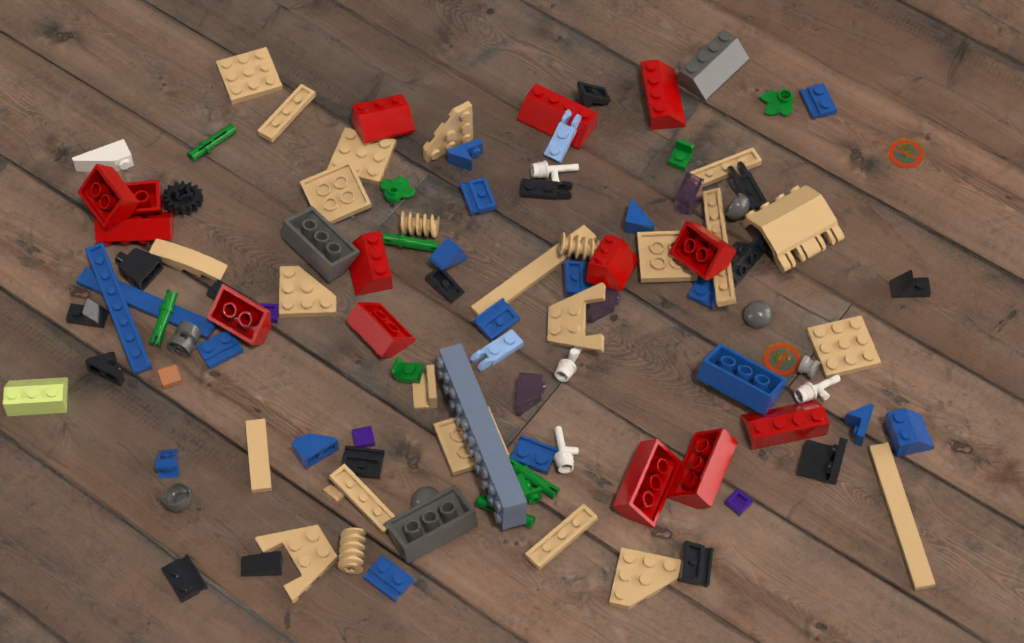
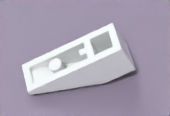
[72,139,134,172]

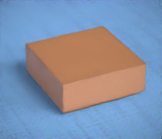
[157,364,182,389]

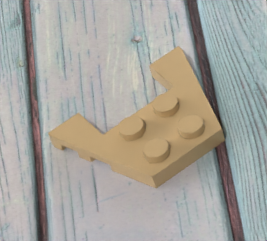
[547,283,606,353]
[255,525,338,604]

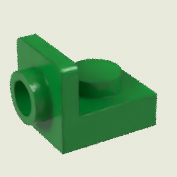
[667,139,694,171]
[391,357,424,383]
[516,473,542,504]

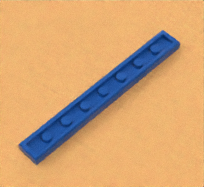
[85,242,153,376]
[76,267,217,340]

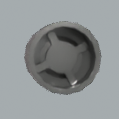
[167,321,202,358]

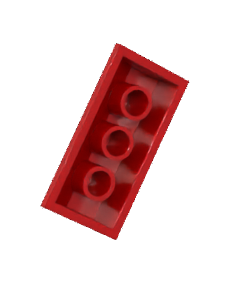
[640,59,686,130]
[517,83,598,150]
[94,212,175,245]
[740,400,830,450]
[668,428,738,509]
[612,439,682,528]

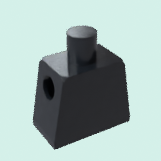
[115,248,164,291]

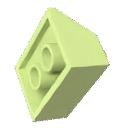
[3,377,68,416]

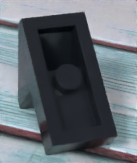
[577,81,611,108]
[890,270,931,298]
[66,298,109,328]
[85,352,125,387]

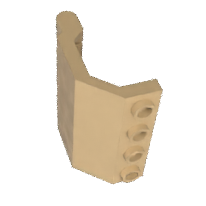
[741,185,844,273]

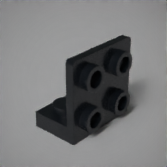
[797,438,848,485]

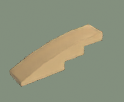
[149,238,228,282]

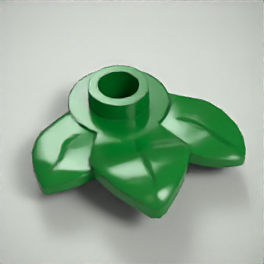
[760,89,794,117]
[380,176,416,203]

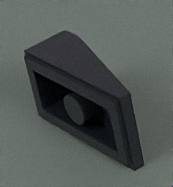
[424,267,465,304]
[241,551,283,577]

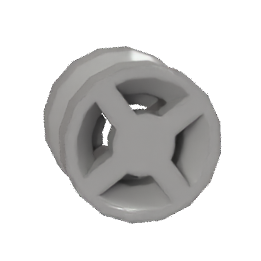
[797,355,820,379]

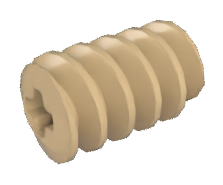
[400,211,440,238]
[558,232,600,261]
[337,527,366,574]

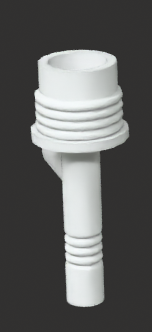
[530,160,579,182]
[554,347,582,382]
[794,375,841,404]
[554,426,579,474]

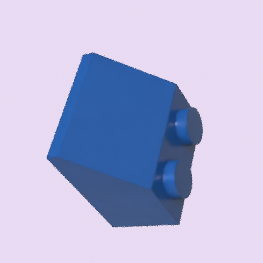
[883,408,935,457]

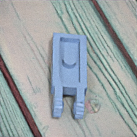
[544,110,582,163]
[470,329,524,371]

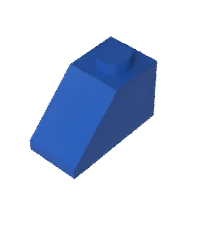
[291,433,339,470]

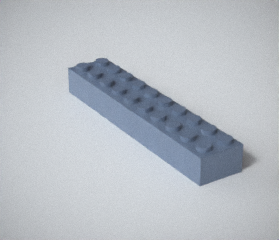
[437,343,527,530]

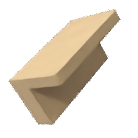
[412,364,438,410]

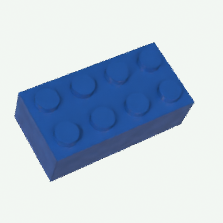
[697,343,788,416]

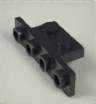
[731,232,769,287]

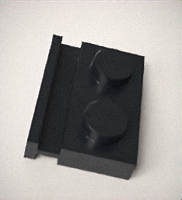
[341,445,385,479]
[679,540,714,588]
[161,554,208,603]

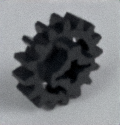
[162,181,203,215]

